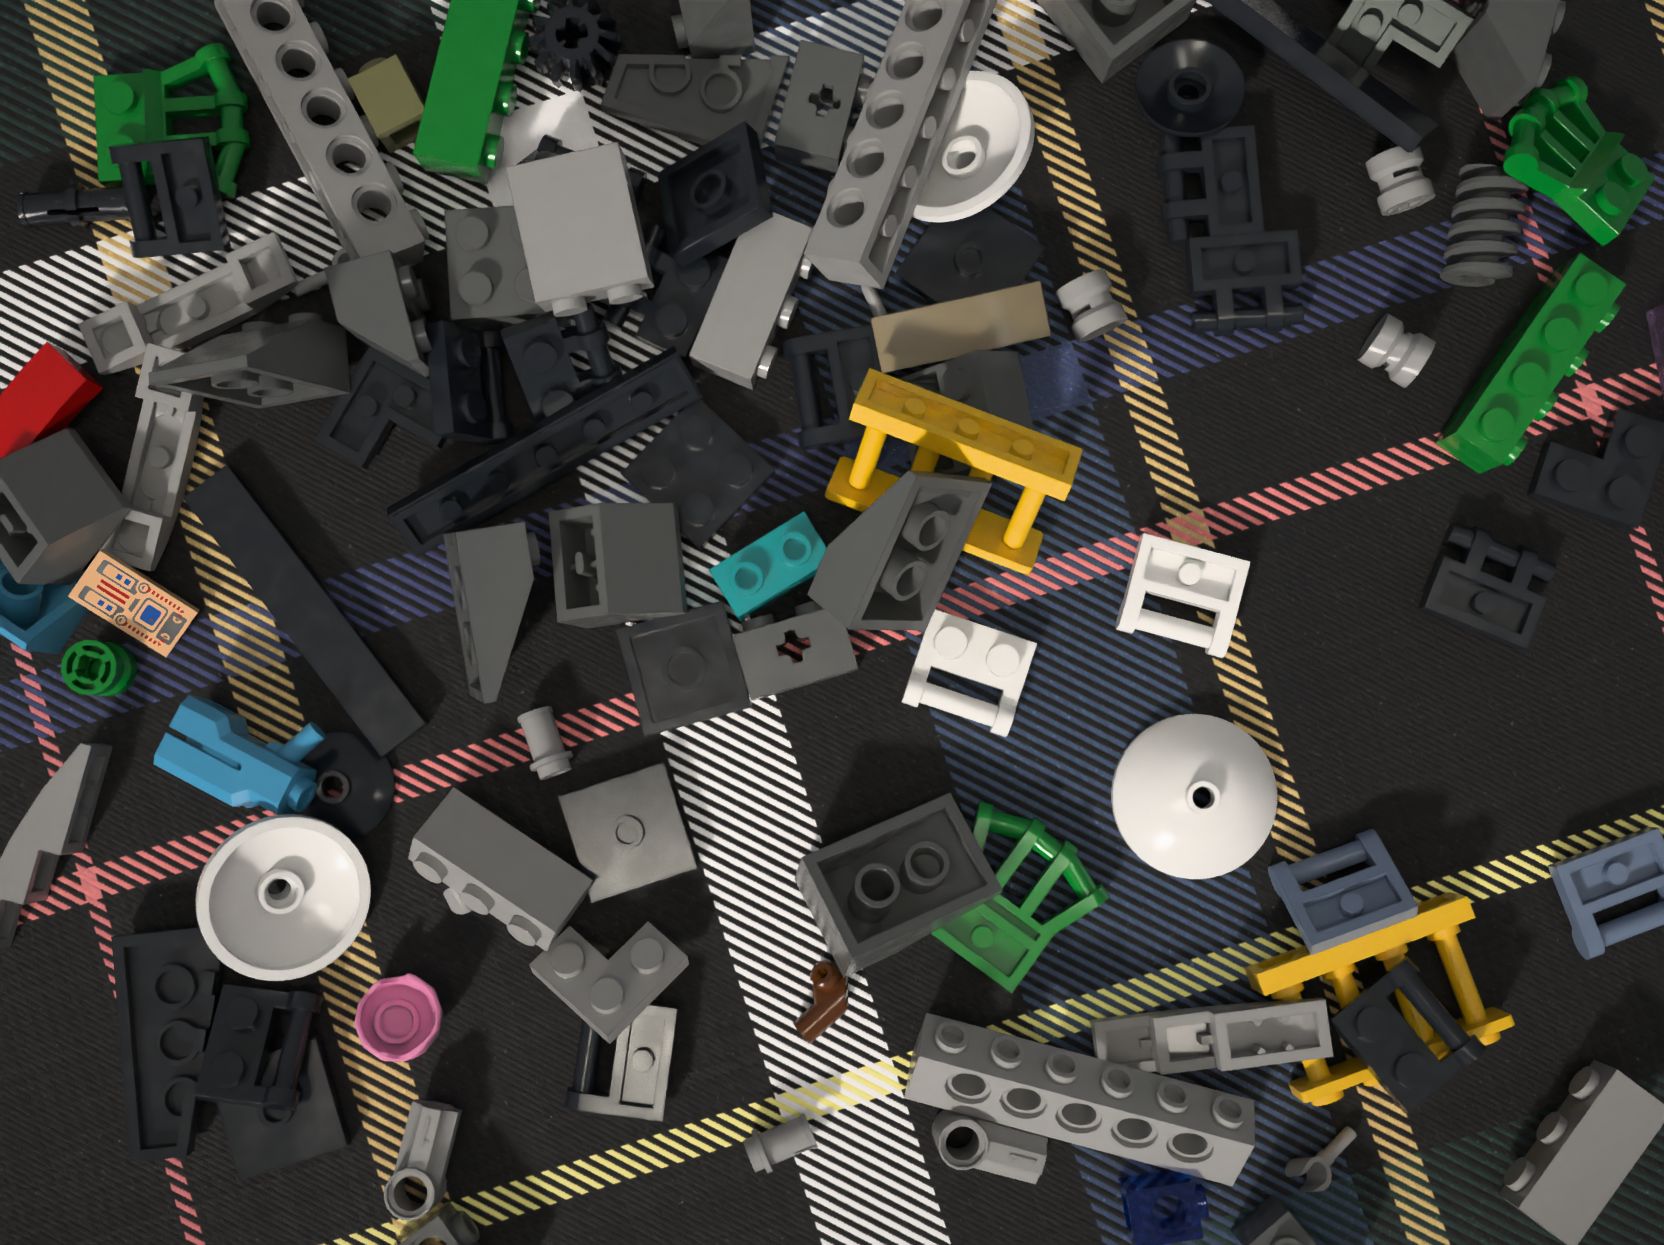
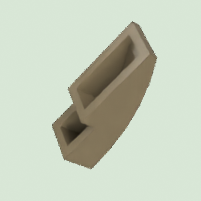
[871,280,1052,373]

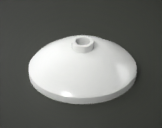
[912,71,1035,222]
[1111,714,1277,879]
[195,814,371,981]

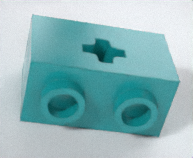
[709,512,827,622]

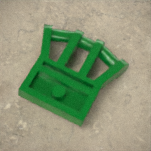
[93,43,251,200]
[1503,76,1655,247]
[931,801,1110,993]

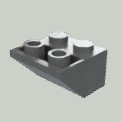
[1449,0,1566,122]
[324,250,432,379]
[900,350,1034,476]
[0,428,131,585]
[548,503,688,629]

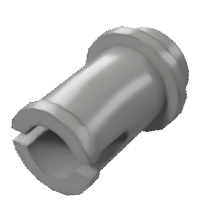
[517,706,573,780]
[743,1113,818,1173]

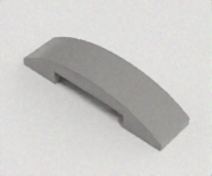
[78,232,299,375]
[99,343,204,571]

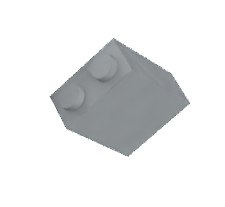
[506,142,655,317]

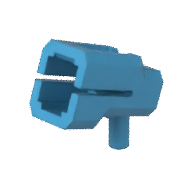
[153,695,326,815]

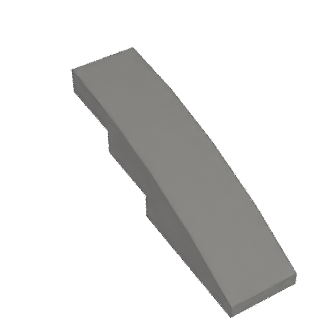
[0,743,113,951]
[1090,998,1334,1075]

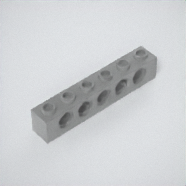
[214,0,429,266]
[804,0,997,289]
[904,1013,1255,1186]

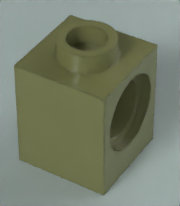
[347,54,425,153]

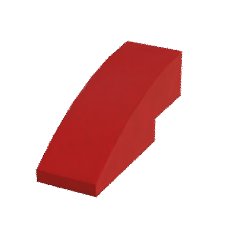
[0,342,103,459]

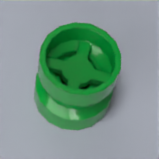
[61,640,137,696]

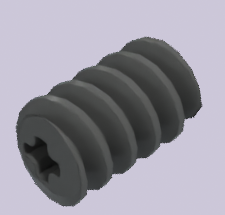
[1440,163,1529,287]

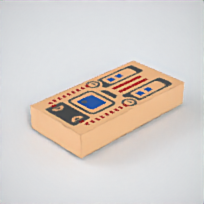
[68,549,199,657]

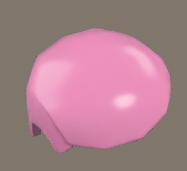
[354,973,443,1062]

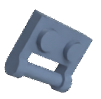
[1548,827,1664,960]
[1268,829,1418,955]

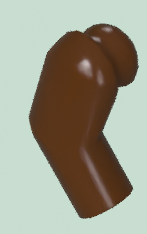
[793,960,848,1044]

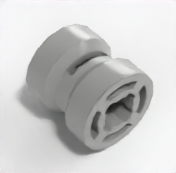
[1365,146,1436,216]
[1055,269,1128,343]
[1357,313,1436,388]

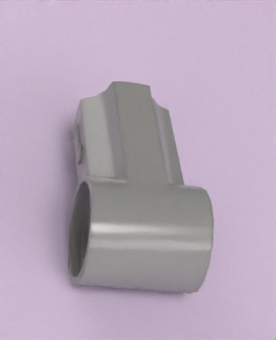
[384,1099,462,1221]
[932,1109,1048,1184]

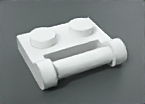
[1116,533,1250,658]
[902,609,1037,737]

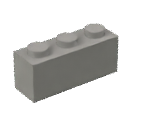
[689,212,814,390]
[408,787,593,952]
[1498,1060,1664,1245]

